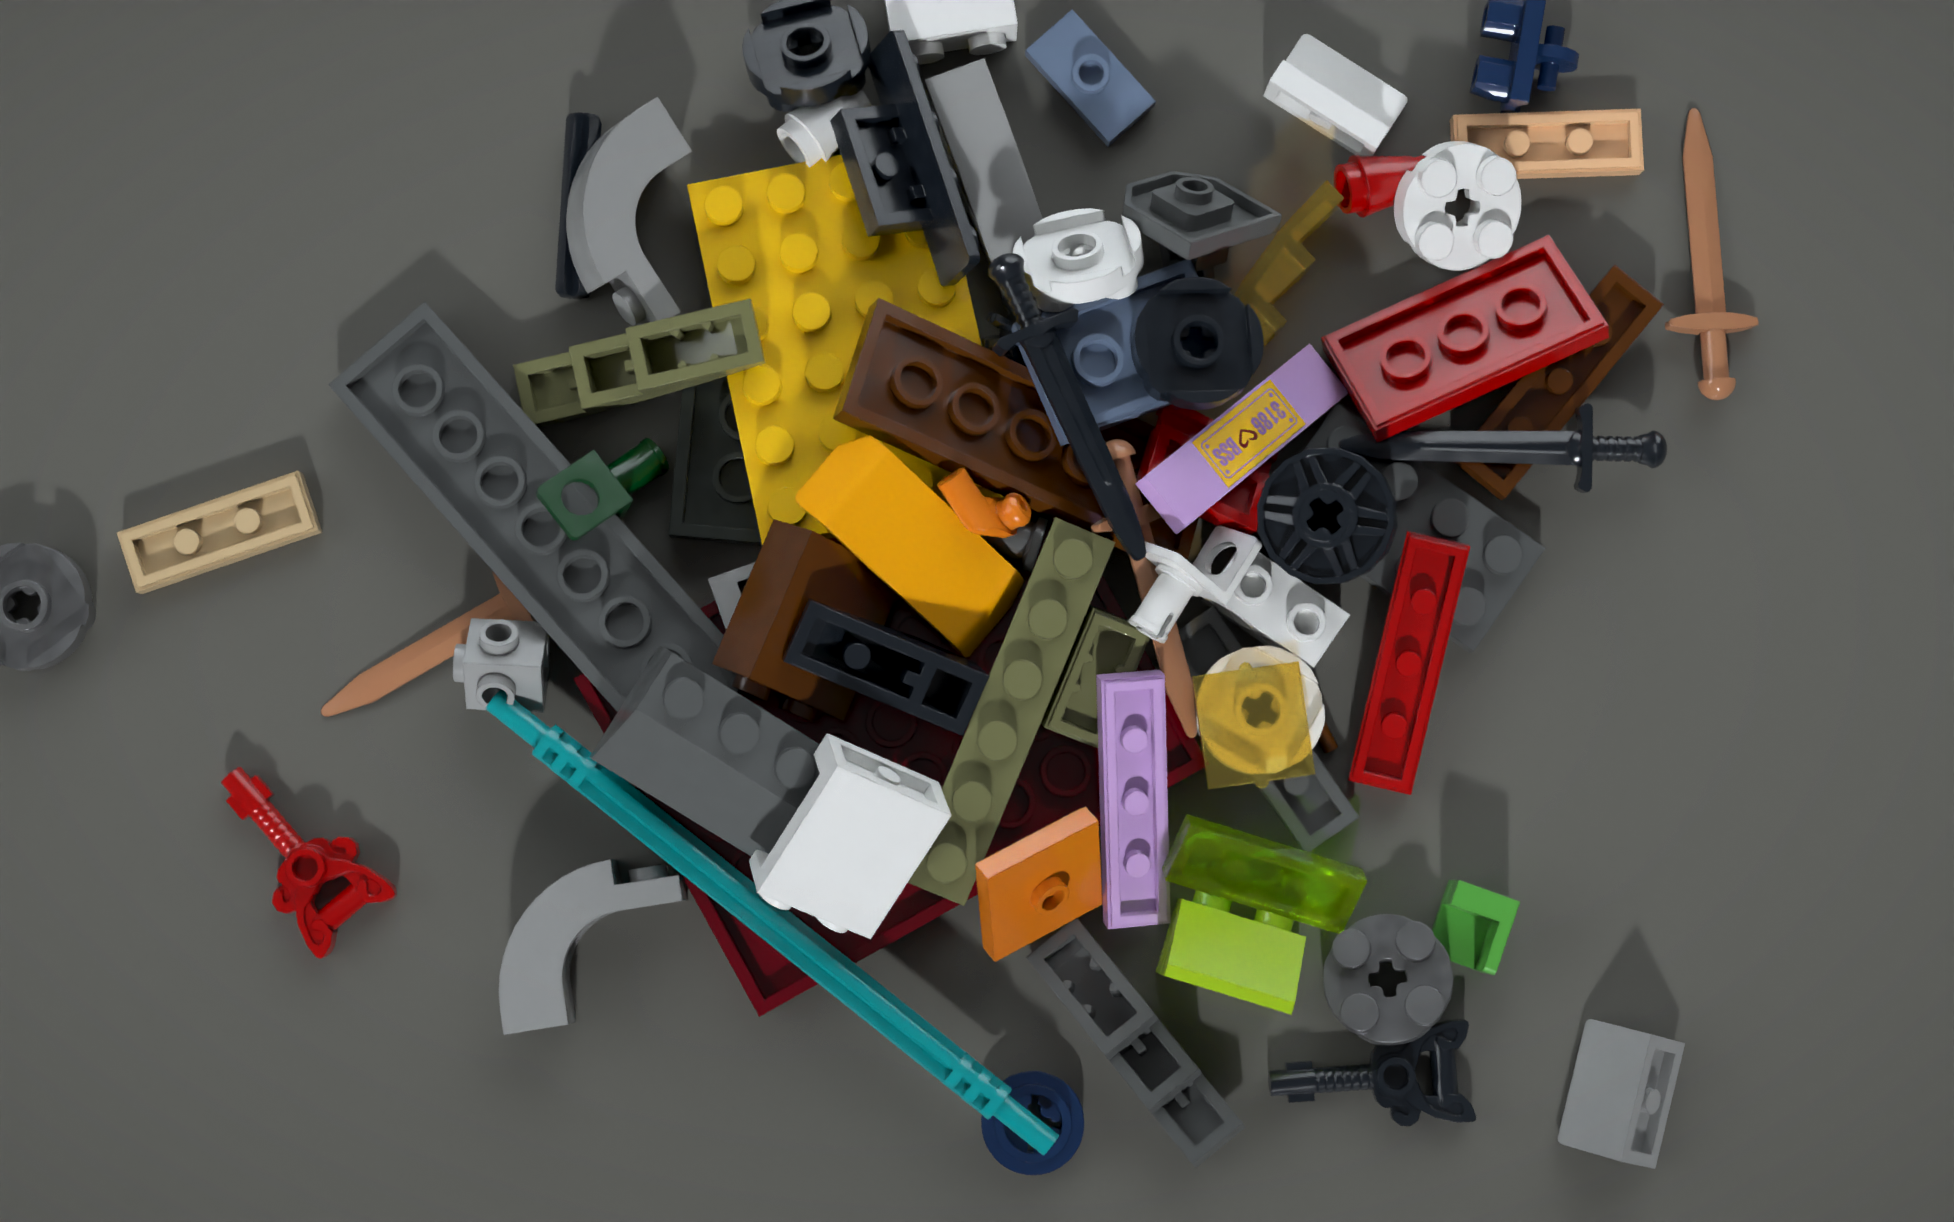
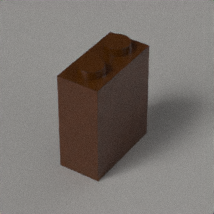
[712,519,897,723]

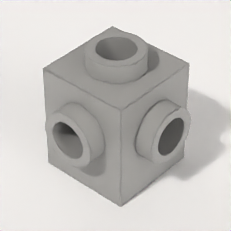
[453,618,551,713]

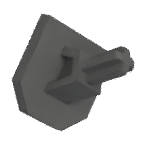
[1122,171,1282,280]

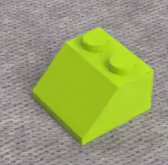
[1155,890,1306,1015]

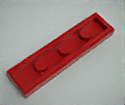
[1348,531,1471,795]

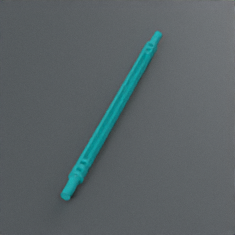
[486,689,1059,1156]

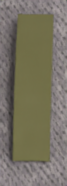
[513,299,766,428]

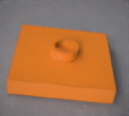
[975,806,1103,962]

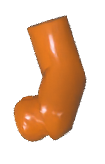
[937,467,1031,538]

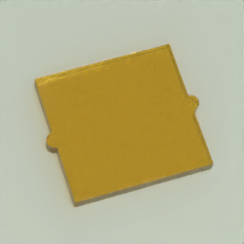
[1192,661,1315,790]

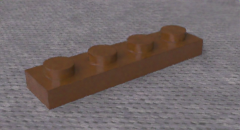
[1454,265,1664,501]

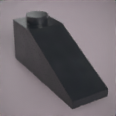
[782,599,990,736]

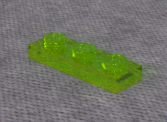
[1162,814,1367,934]

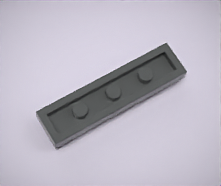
[1178,606,1359,854]

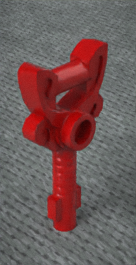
[221,767,397,959]

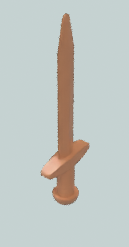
[1665,108,1759,400]
[1091,439,1197,738]
[321,571,536,717]

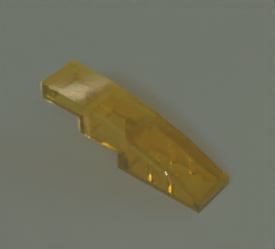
[1195,180,1344,411]

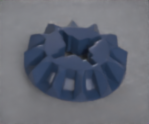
[981,1070,1084,1175]

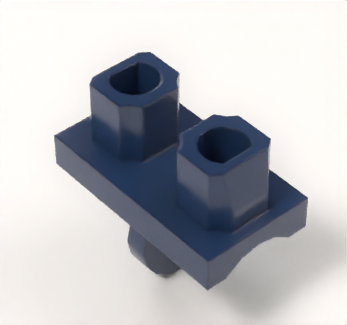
[1470,0,1579,113]

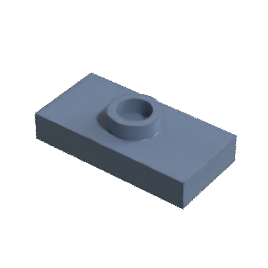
[1025,9,1156,147]

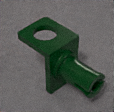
[536,438,669,540]

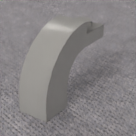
[566,97,692,326]
[499,859,688,1035]

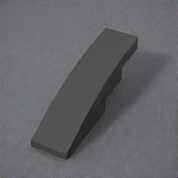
[1026,918,1246,1168]

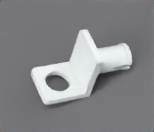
[1128,525,1262,643]

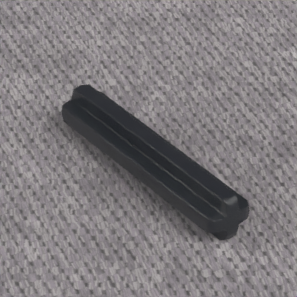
[555,112,602,299]

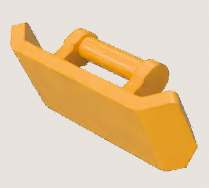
[795,435,1024,658]

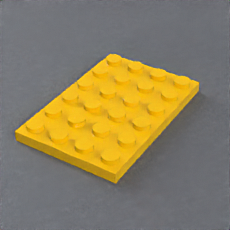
[687,155,1005,545]

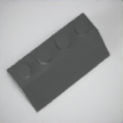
[590,646,820,856]

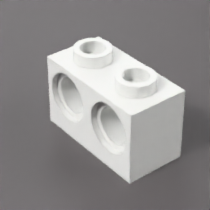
[1201,549,1350,669]

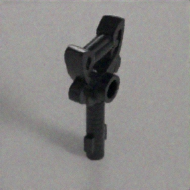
[1268,1019,1476,1126]

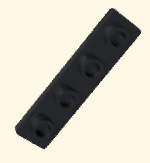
[830,30,980,286]

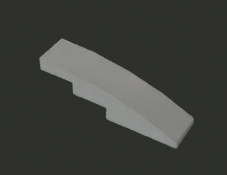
[925,58,1043,315]

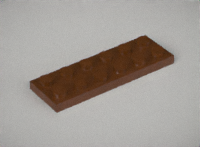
[833,298,1199,560]

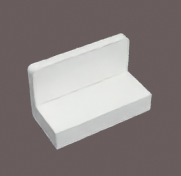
[1263,34,1408,156]

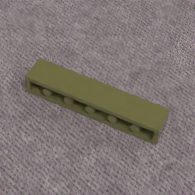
[908,517,1116,906]

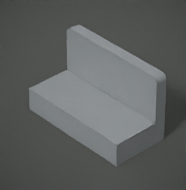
[1558,1019,1685,1169]

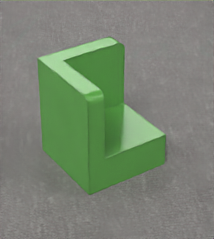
[1432,880,1520,975]

